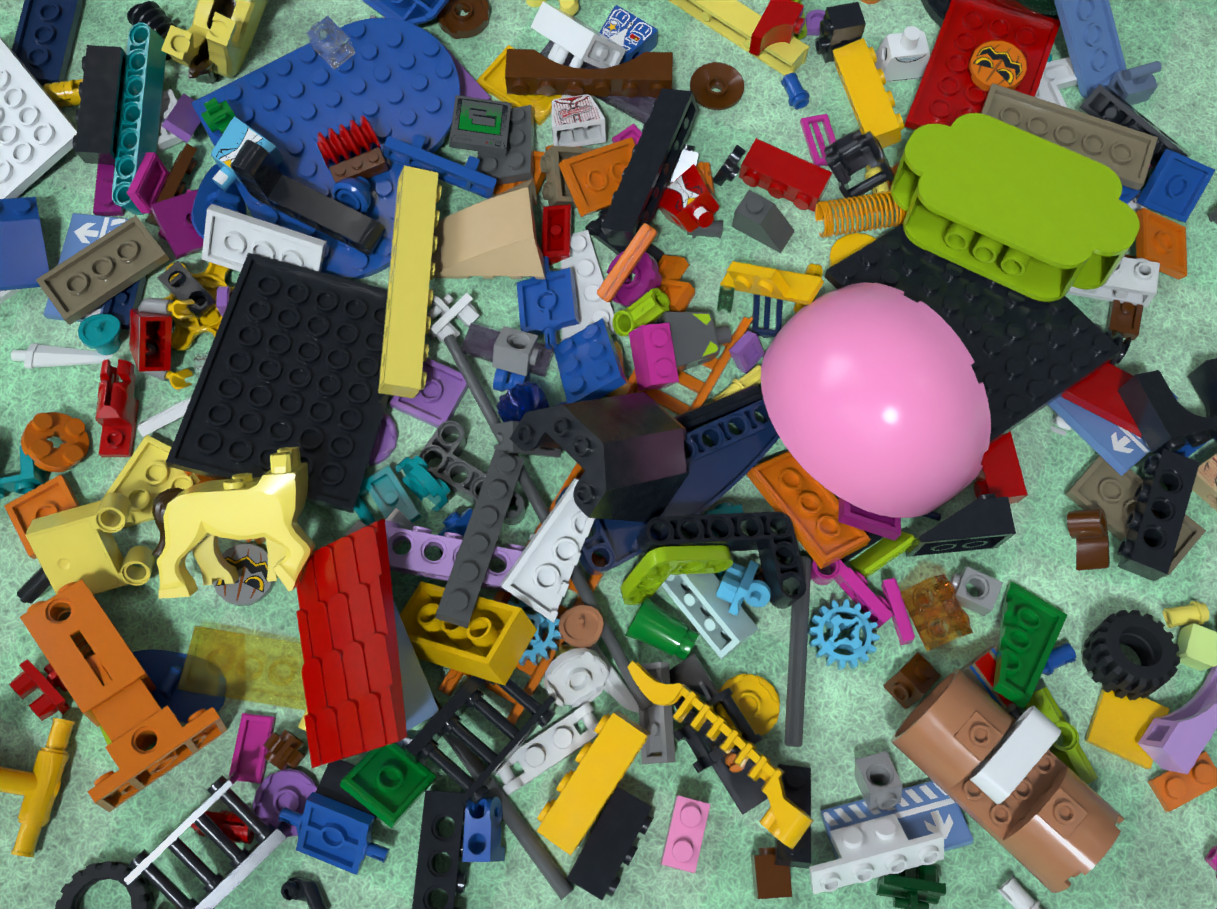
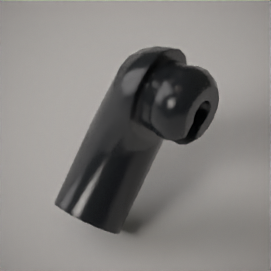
[281,877,329,909]

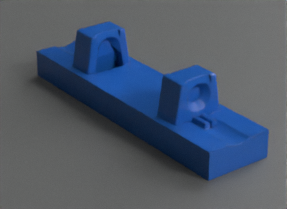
[383,134,497,199]

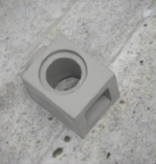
[492,326,541,376]
[947,566,1003,616]
[855,751,903,811]

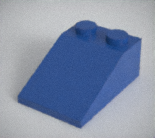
[0,197,49,291]

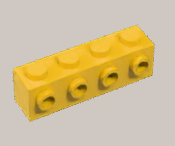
[832,38,904,148]

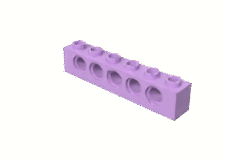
[385,520,525,592]

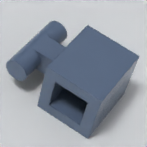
[1108,61,1162,105]

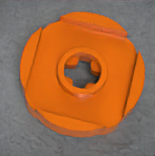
[21,412,89,472]

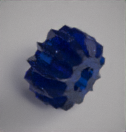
[496,381,550,423]

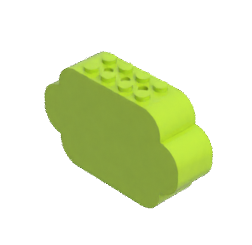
[891,113,1140,302]

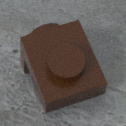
[883,652,941,709]

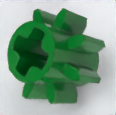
[201,97,237,134]

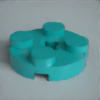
[395,455,450,512]

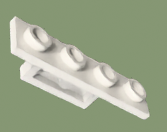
[809,814,944,894]

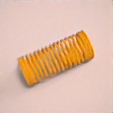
[815,191,907,238]

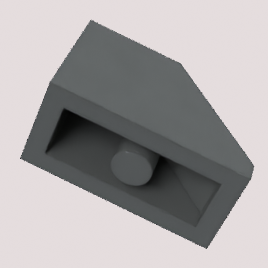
[732,190,795,253]

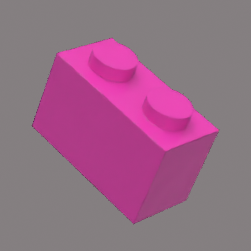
[629,323,679,391]

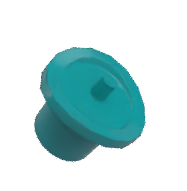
[78,314,121,355]

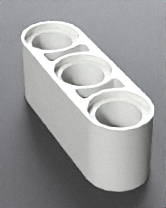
[969,706,1062,805]

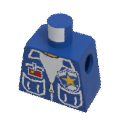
[599,5,658,69]

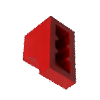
[749,0,805,56]

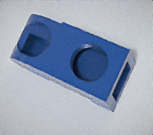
[462,797,505,862]

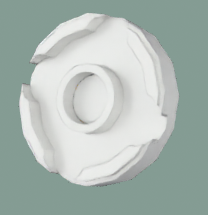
[544,648,609,708]

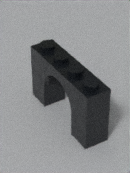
[1117,358,1217,453]

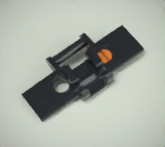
[669,654,768,815]

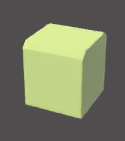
[1175,623,1217,671]

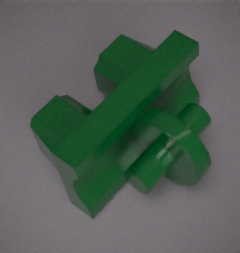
[876,865,946,909]

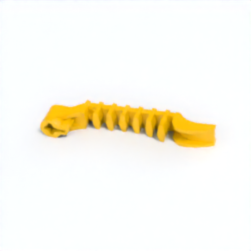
[627,660,814,849]

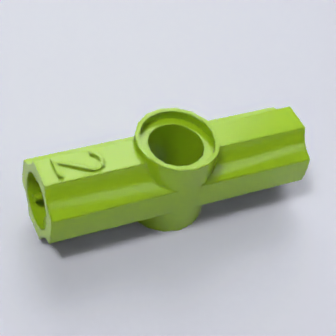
[1024,687,1098,784]

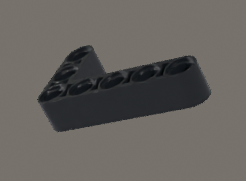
[230,140,386,255]
[637,512,806,609]

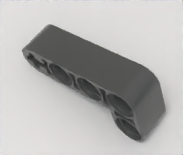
[419,421,526,525]

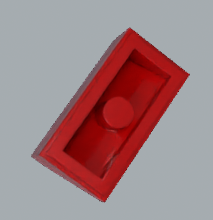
[542,204,572,265]

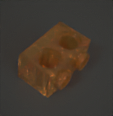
[900,574,973,652]

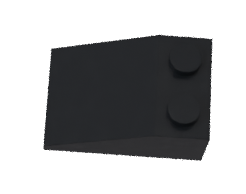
[905,494,1016,557]

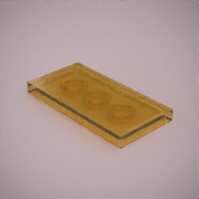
[178,626,307,711]

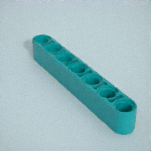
[112,22,166,215]

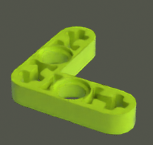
[620,545,733,605]

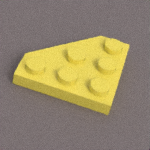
[102,435,200,528]

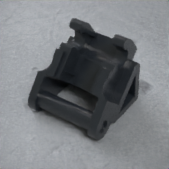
[824,127,895,204]

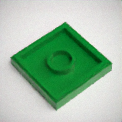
[340,743,436,828]

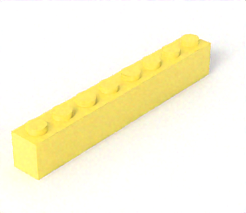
[378,165,442,399]

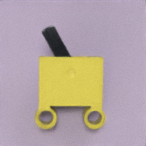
[17,493,156,604]

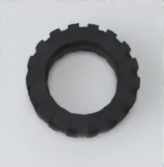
[55,861,154,909]

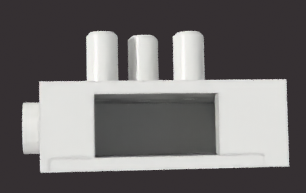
[531,1,626,68]

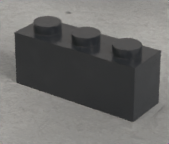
[567,786,654,900]

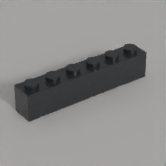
[601,88,699,247]

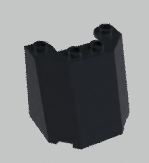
[509,392,690,522]

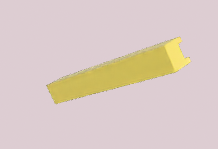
[668,0,809,76]

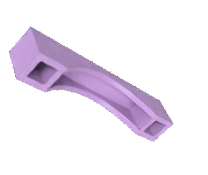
[1138,666,1217,774]

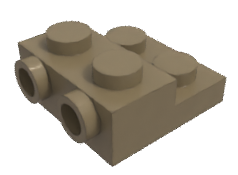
[540,146,595,209]

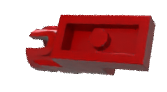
[95,359,139,458]

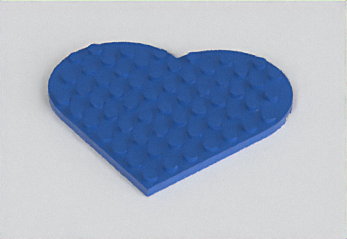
[191,18,461,280]

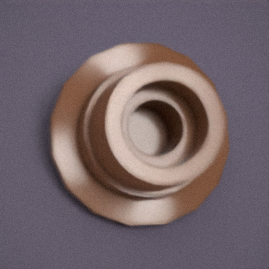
[558,605,604,649]

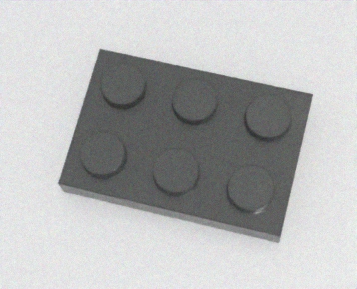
[477,105,534,186]

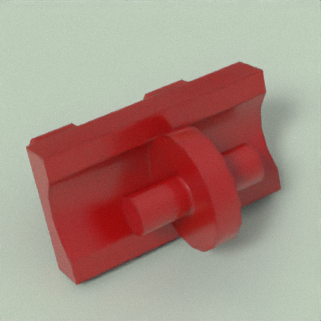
[9,659,71,721]

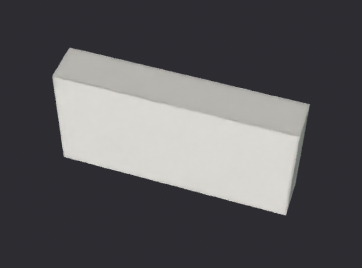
[137,397,191,437]

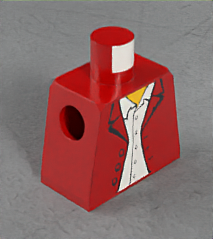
[658,164,720,233]

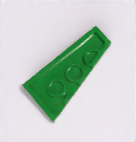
[993,581,1068,708]

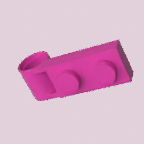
[811,560,893,628]

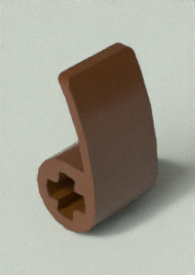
[1067,508,1110,571]

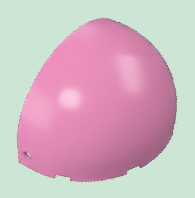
[761,282,991,518]

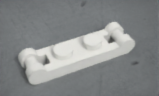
[495,702,599,796]

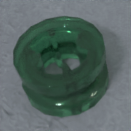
[716,286,734,313]

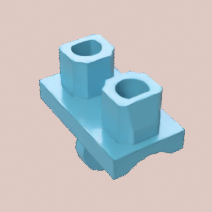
[716,560,771,616]

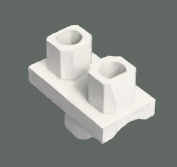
[427,293,480,343]

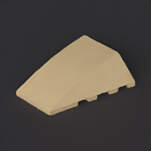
[431,178,546,280]

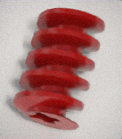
[316,115,381,169]

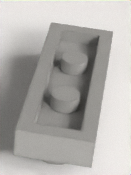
[638,662,676,764]

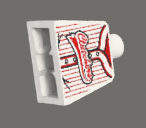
[552,94,606,147]

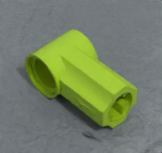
[612,288,671,337]

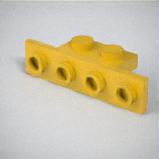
[720,261,824,305]

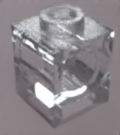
[306,16,355,70]

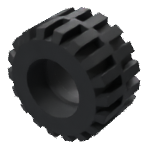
[1083,610,1180,700]

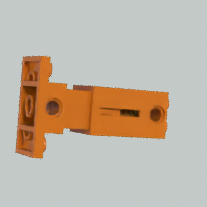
[20,579,227,812]

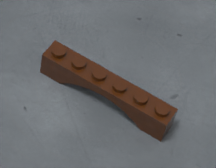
[505,49,673,98]

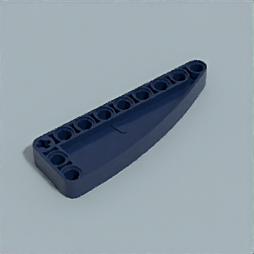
[555,399,780,575]

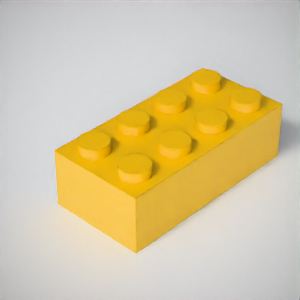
[400,581,537,686]
[537,711,651,856]

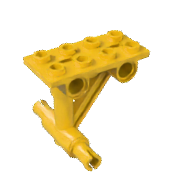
[0,718,75,857]

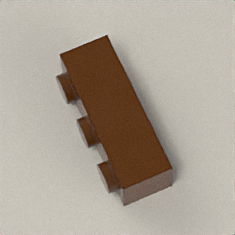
[329,147,388,183]

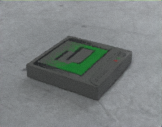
[449,95,511,155]

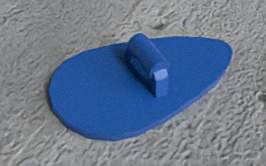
[191,164,247,240]
[133,649,227,723]

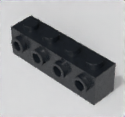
[72,45,126,165]

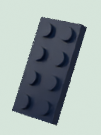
[12,0,84,86]

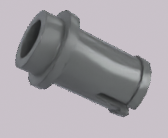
[687,220,723,238]

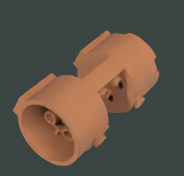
[891,668,1124,893]

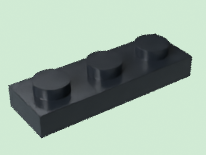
[774,764,811,869]

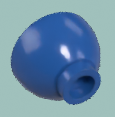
[332,176,371,214]

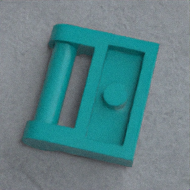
[355,465,421,526]

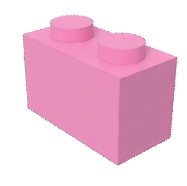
[660,795,710,873]

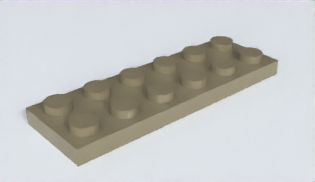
[981,83,1158,191]

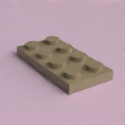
[36,215,170,325]
[1065,455,1206,577]

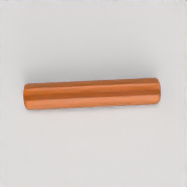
[597,223,657,302]

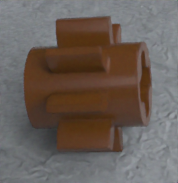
[263,729,306,771]

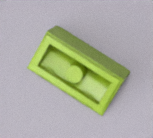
[849,531,916,579]

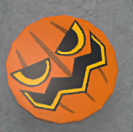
[969,41,1027,92]

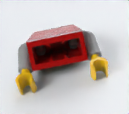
[129,298,195,390]

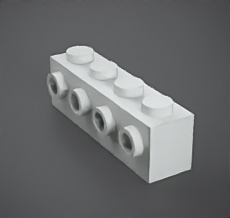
[1067,257,1160,307]

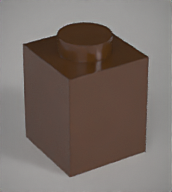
[751,847,793,899]

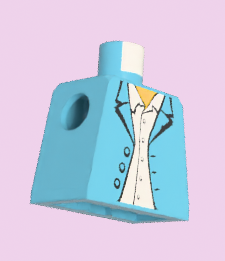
[211,116,284,191]

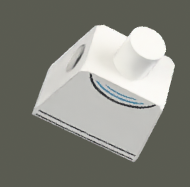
[874,26,930,82]

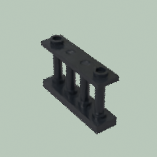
[405,676,556,809]
[123,772,292,909]

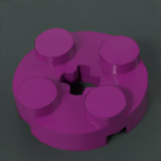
[607,251,662,307]

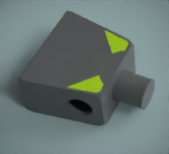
[657,312,731,373]

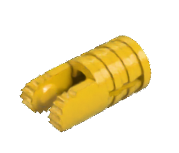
[44,79,83,108]

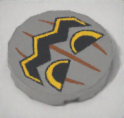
[213,544,275,606]

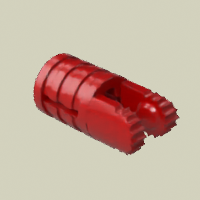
[191,810,255,844]

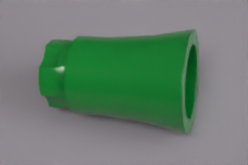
[625,596,699,661]

